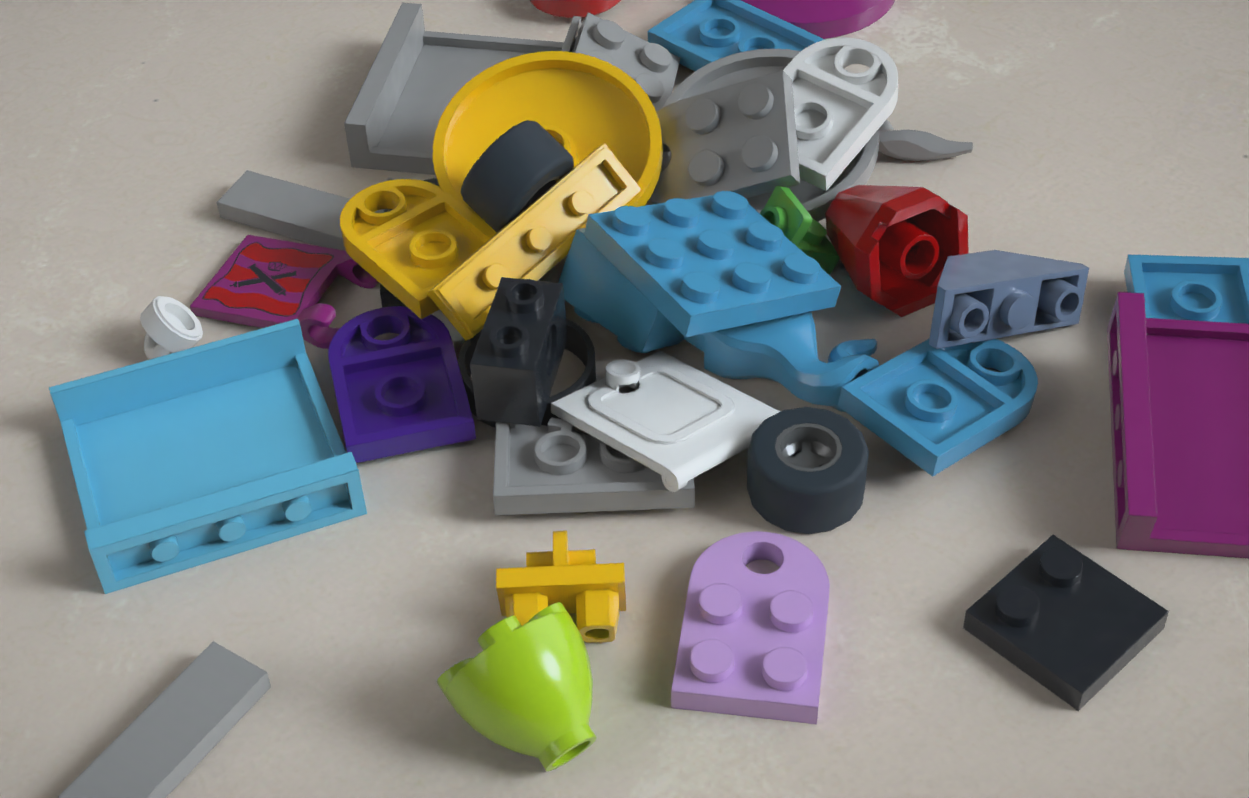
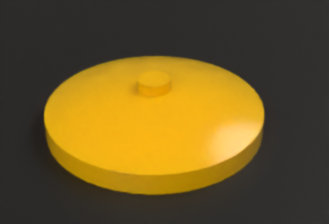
[432,51,663,220]

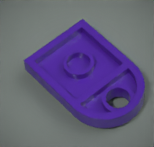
[328,306,476,463]

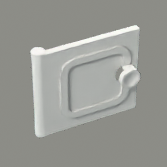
[551,351,781,492]

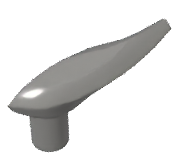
[879,119,973,161]

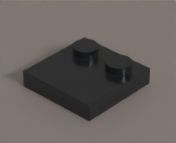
[963,534,1169,711]

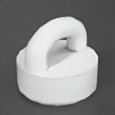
[140,296,203,360]

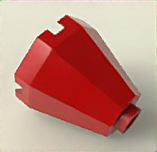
[825,185,969,317]

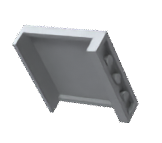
[344,2,581,175]

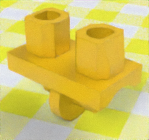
[496,530,626,643]

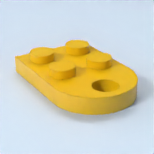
[340,179,497,319]

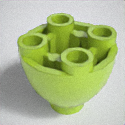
[437,602,597,771]

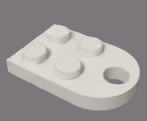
[783,37,898,191]

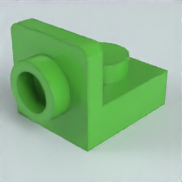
[760,186,840,274]

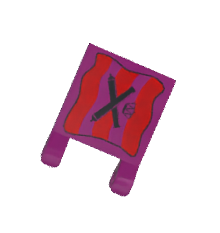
[190,235,379,349]

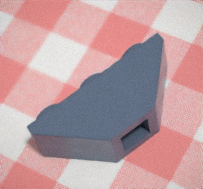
[929,250,1089,349]

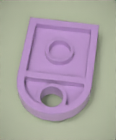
[671,531,830,724]

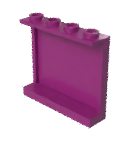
[1107,292,1249,559]

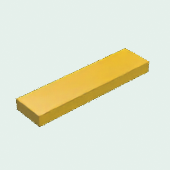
[427,143,641,340]

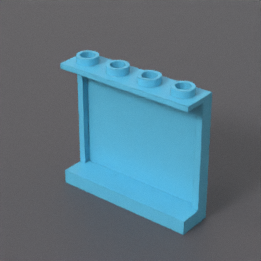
[49,319,367,594]

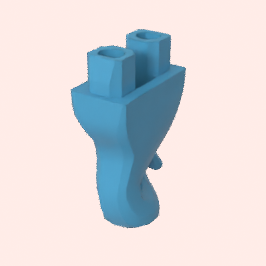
[684,312,879,412]

